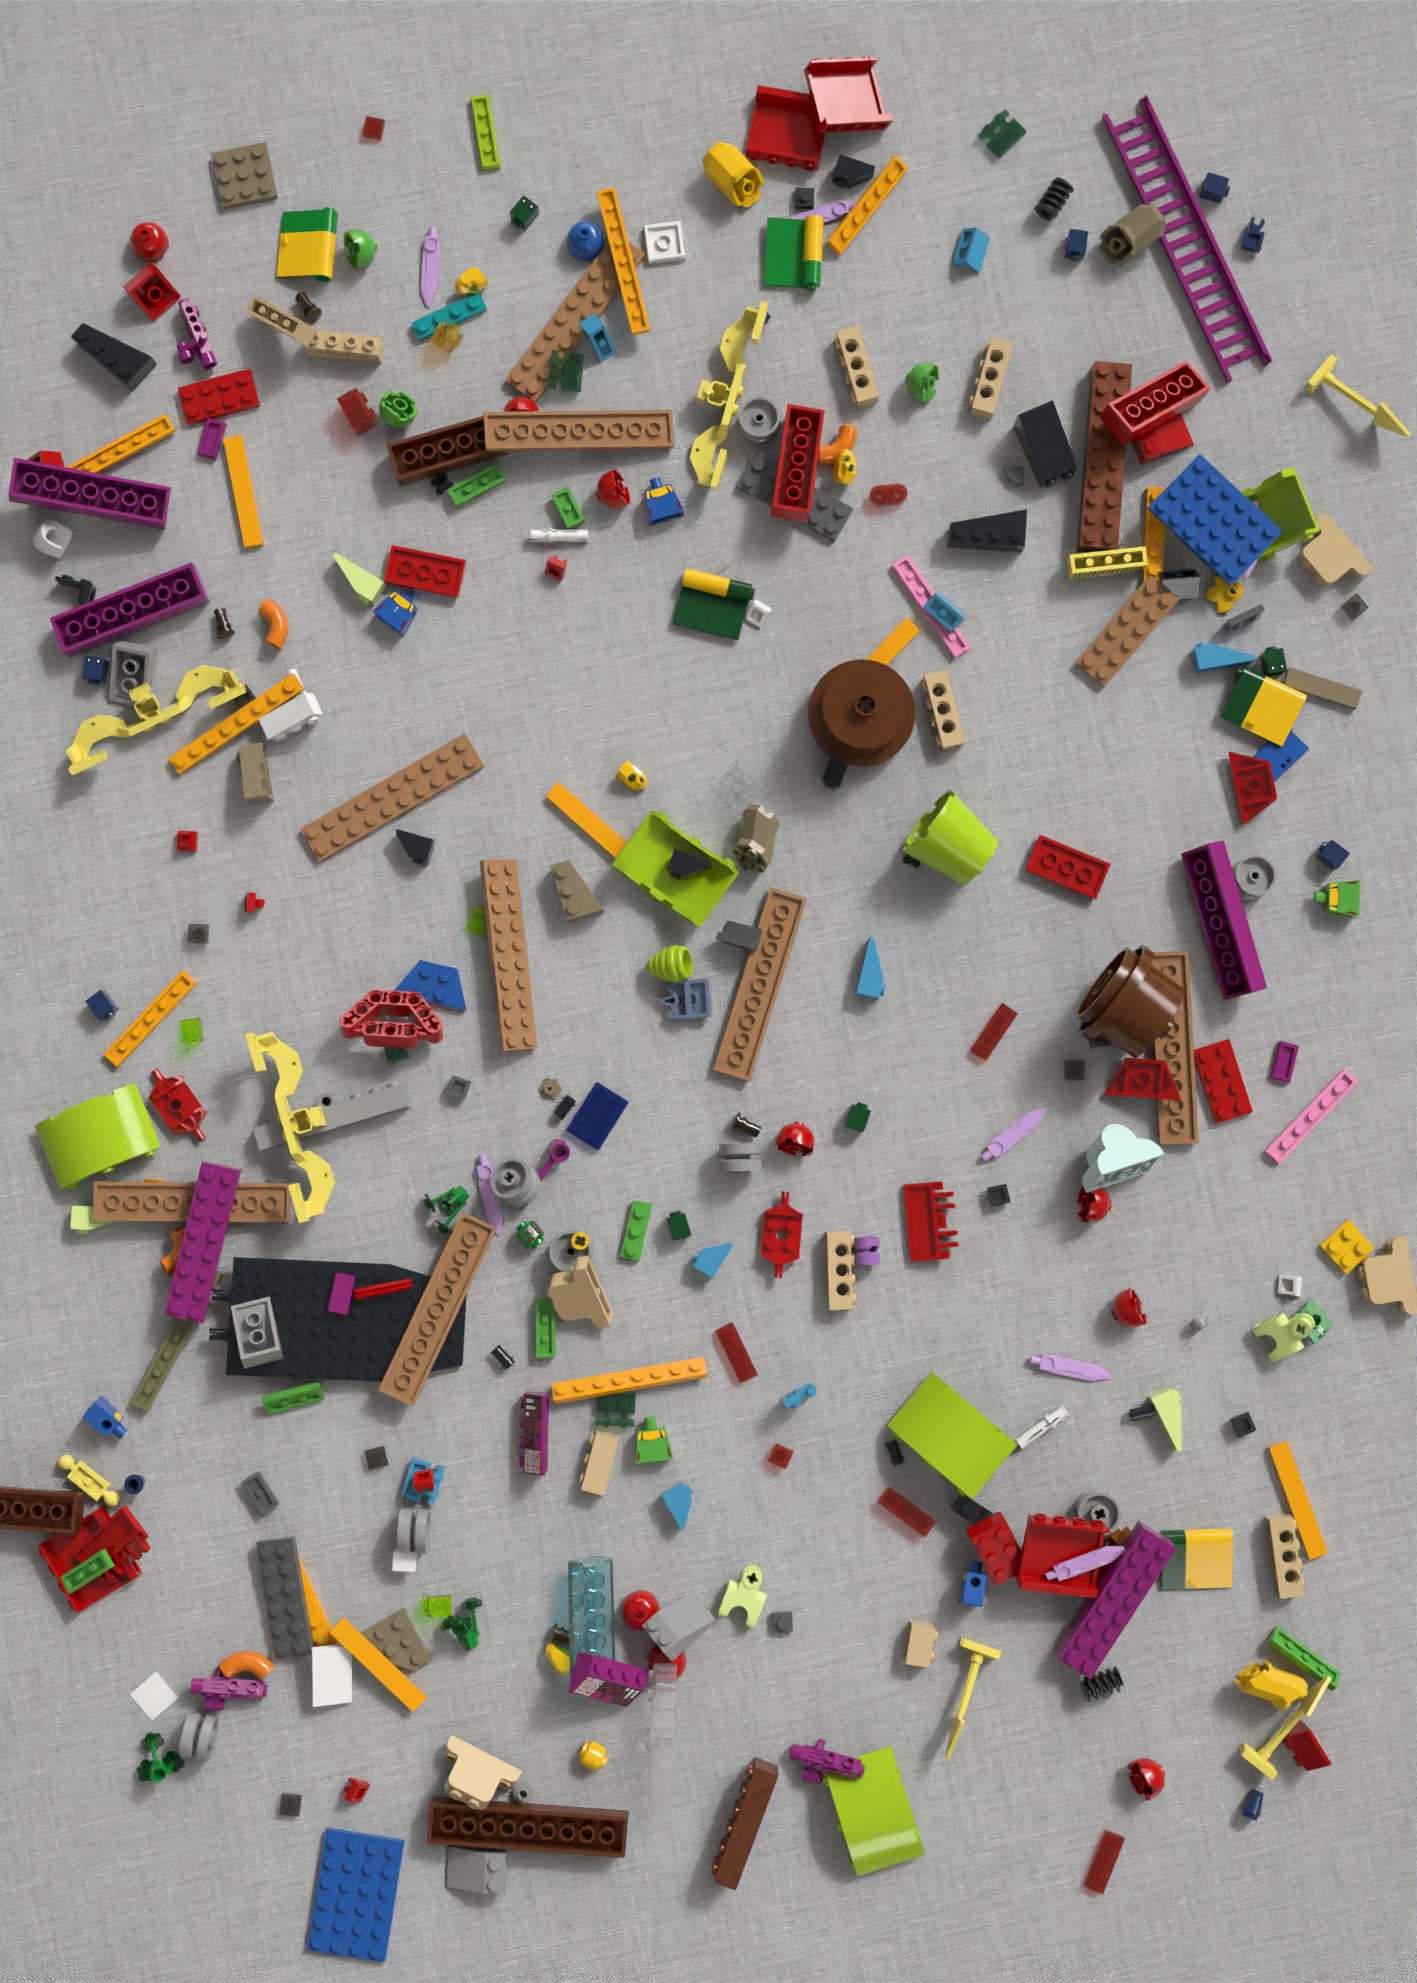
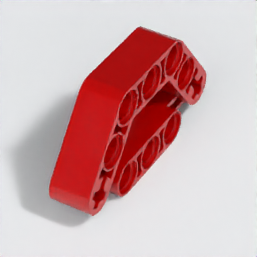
[339,990,443,1049]

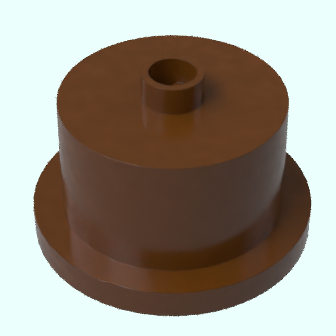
[808,659,916,768]
[1076,945,1185,1058]

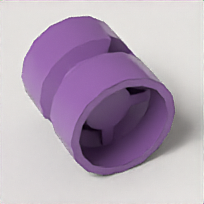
[854,1237,880,1265]

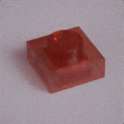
[362,116,385,140]
[768,1443,794,1469]

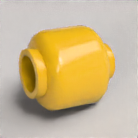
[578,1741,608,1771]

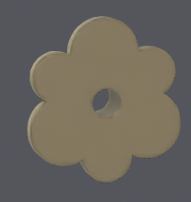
[539,1078,562,1099]

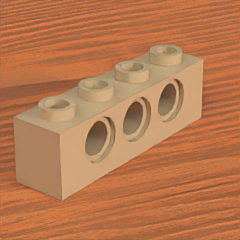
[245,295,317,347]
[834,325,879,408]
[304,330,384,363]
[968,337,1013,420]
[921,669,965,751]
[826,1231,856,1310]
[1265,1514,1305,1599]

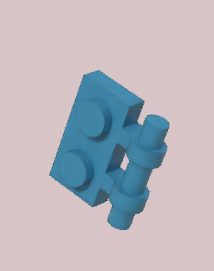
[782,1383,817,1409]
[401,1457,445,1505]

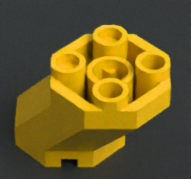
[702,141,764,207]
[1233,1660,1308,1710]

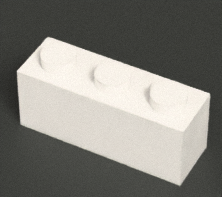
[259,693,323,741]

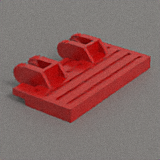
[904,1181,959,1262]
[73,1505,150,1583]

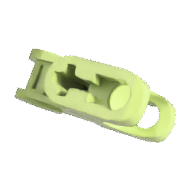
[1252,1312,1315,1362]
[718,1565,767,1629]

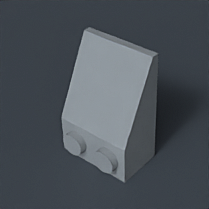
[109,640,158,705]
[231,1297,284,1368]
[642,1593,716,1661]
[447,1845,507,1894]

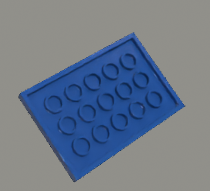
[1147,454,1283,587]
[307,1828,405,1962]

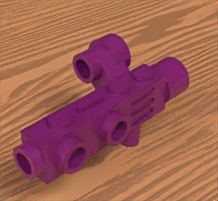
[176,299,218,370]
[190,1667,268,1712]
[789,1739,865,1784]

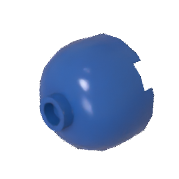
[567,221,604,261]

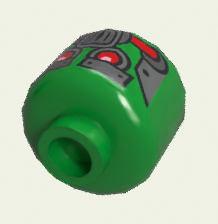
[515,1220,544,1249]

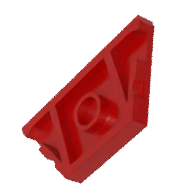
[1228,752,1278,824]
[1105,1058,1181,1101]

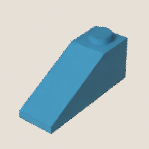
[1191,643,1255,674]
[855,937,886,1000]

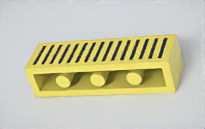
[1066,547,1148,579]

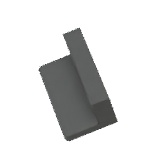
[716,921,763,951]

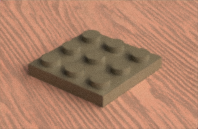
[211,142,278,209]

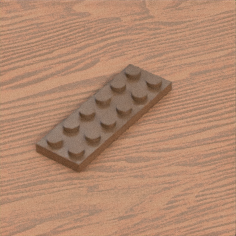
[1075,575,1179,687]

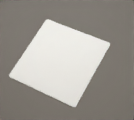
[130,1672,178,1720]

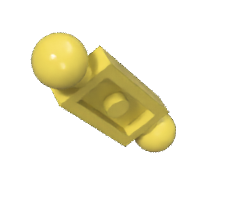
[58,1455,120,1507]

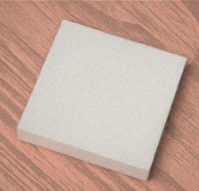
[643,221,685,264]

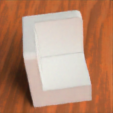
[392,1548,418,1572]

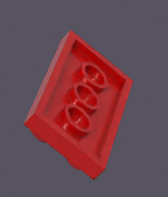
[178,368,261,425]
[384,545,466,598]
[1025,835,1111,900]
[1194,1039,1253,1124]

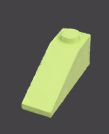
[333,553,386,605]
[70,1206,113,1234]
[1148,1387,1182,1452]

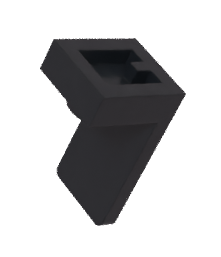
[55,575,97,606]

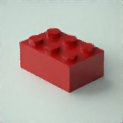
[965,1511,1021,1587]

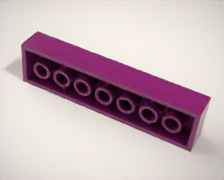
[8,458,171,530]
[49,562,210,658]
[1181,840,1267,1001]
[164,1160,242,1324]
[1054,1520,1177,1679]

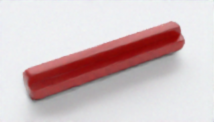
[354,1279,412,1300]

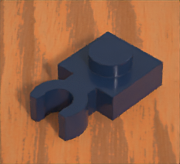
[1241,217,1265,253]

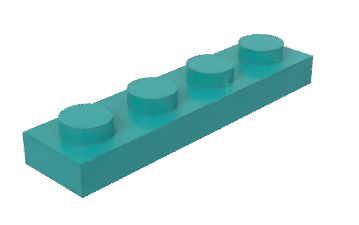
[411,292,487,342]

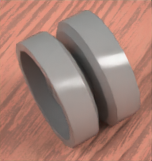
[738,396,780,445]
[1232,854,1277,901]
[719,1143,762,1173]
[490,1158,540,1207]
[549,1229,593,1272]
[1074,1488,1121,1535]
[397,1508,431,1553]
[179,1712,219,1762]

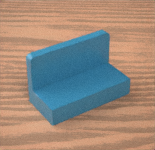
[953,227,990,272]
[923,592,967,632]

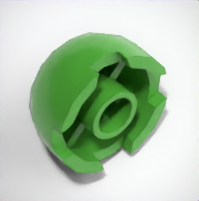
[343,229,377,269]
[905,363,939,402]
[379,390,418,428]

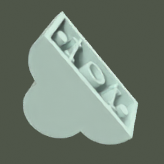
[1082,1124,1164,1193]

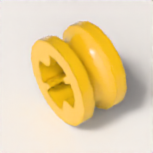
[571,1232,589,1250]

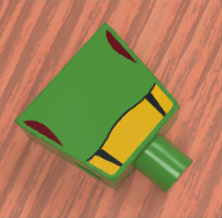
[1313,880,1360,918]
[636,1416,673,1464]

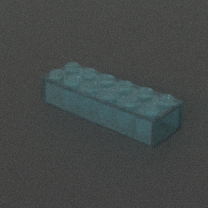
[568,1556,615,1682]

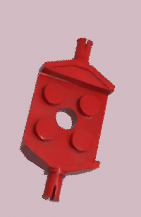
[149,1068,207,1142]
[761,1191,803,1278]

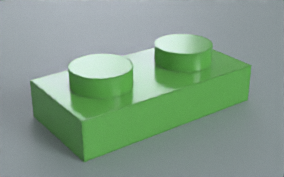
[551,487,585,530]

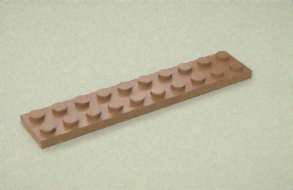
[505,241,646,403]
[483,410,675,451]
[300,733,485,862]
[479,859,537,1052]
[714,887,807,1081]
[1152,951,1199,1144]
[93,1181,291,1222]
[378,1212,497,1407]

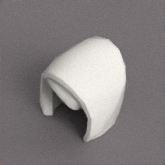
[32,520,73,558]

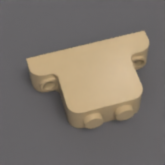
[1298,511,1374,587]
[1357,1235,1417,1314]
[546,1256,613,1328]
[443,1735,521,1810]

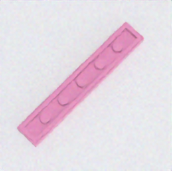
[891,555,971,659]
[1264,1069,1358,1165]

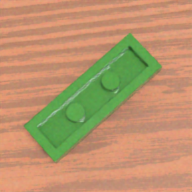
[447,463,506,507]
[620,1200,652,1261]
[536,1298,556,1358]
[262,1381,325,1415]
[60,1549,115,1594]

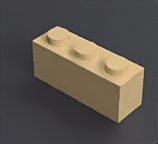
[579,1430,620,1496]

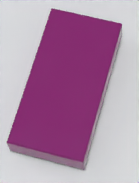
[197,418,227,460]
[1270,1041,1299,1083]
[328,1272,356,1315]

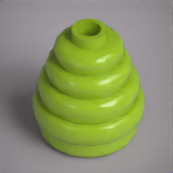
[646,945,693,983]

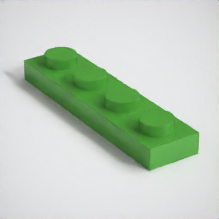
[1268,1626,1341,1691]

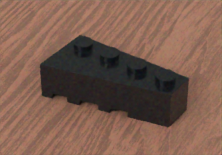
[70,323,157,392]
[947,509,1027,552]

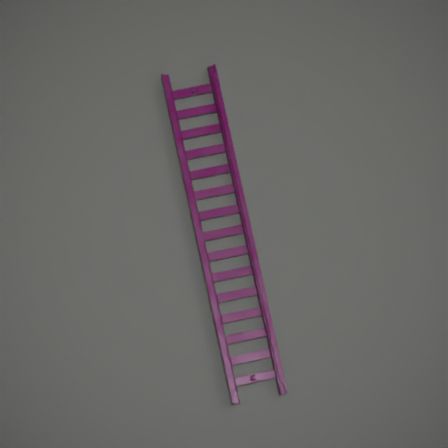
[1102,94,1272,383]

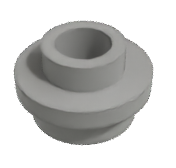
[1189,1314,1207,1332]
[514,1783,533,1804]

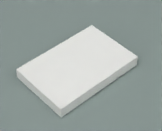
[311,1644,352,1707]

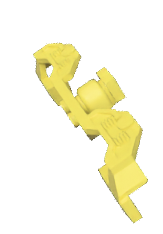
[690,301,768,491]
[65,665,246,776]
[245,1032,335,1223]

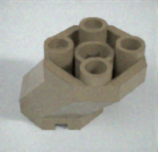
[1100,204,1166,265]
[732,804,780,873]

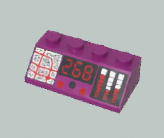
[519,1392,549,1476]
[568,1652,649,1707]

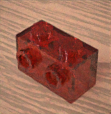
[336,388,377,436]

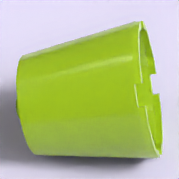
[902,790,999,886]

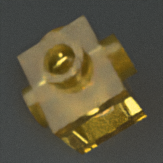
[430,321,464,354]

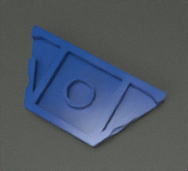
[394,960,467,1011]

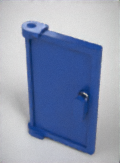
[1253,729,1309,782]

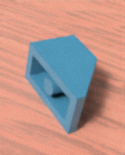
[578,314,616,362]
[692,1242,733,1278]
[661,1481,693,1530]

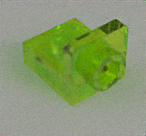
[466,906,487,937]
[180,1017,204,1046]
[420,1594,451,1618]

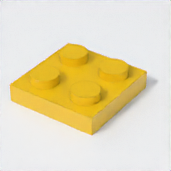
[1319,1219,1375,1274]

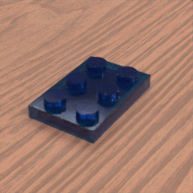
[566,1082,629,1151]

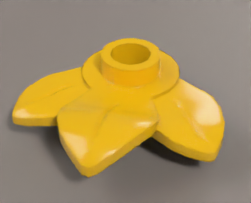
[1205,576,1243,613]

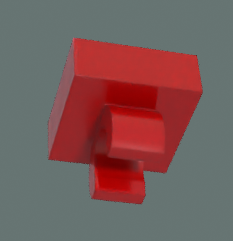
[544,555,567,581]
[176,830,198,851]
[244,892,265,913]
[413,1468,435,1494]
[343,1778,370,1803]

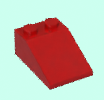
[1131,414,1194,465]

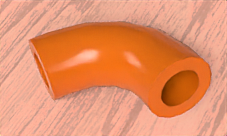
[819,425,857,465]
[258,598,288,650]
[160,1225,186,1277]
[219,1651,275,1680]

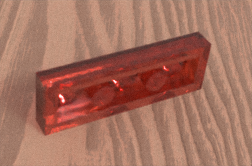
[970,1003,1018,1061]
[715,1322,758,1383]
[877,1486,937,1537]
[1083,1829,1125,1895]

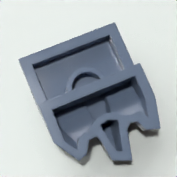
[660,978,713,1019]

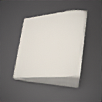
[745,600,772,628]
[1277,1275,1302,1296]

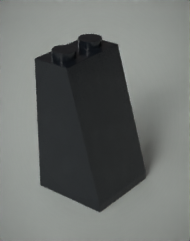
[1013,400,1077,488]

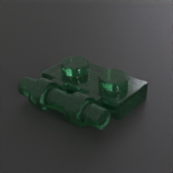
[978,109,1026,159]
[547,350,584,393]
[595,1392,636,1429]

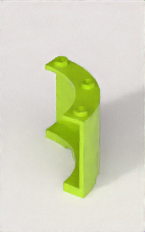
[1241,467,1320,561]
[611,810,739,928]
[35,1083,161,1190]
[887,1372,1018,1499]
[823,1746,926,1876]

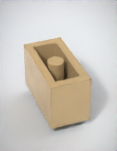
[904,1621,938,1668]

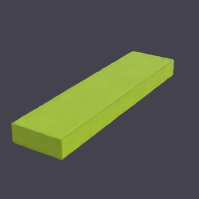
[470,94,501,171]

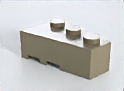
[237,742,274,805]
[551,860,605,923]

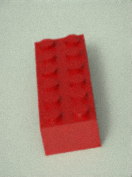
[1099,361,1211,446]
[770,404,825,523]

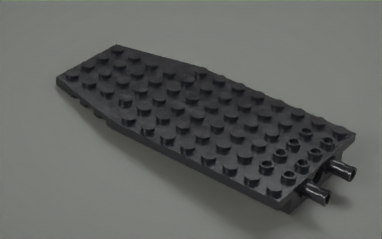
[209,1257,467,1382]

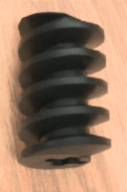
[1035,177,1074,221]
[1079,1666,1124,1702]

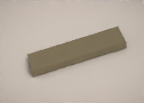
[1284,667,1362,710]

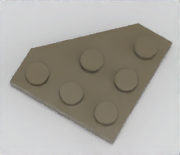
[360,1608,432,1671]

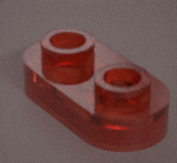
[869,484,908,506]

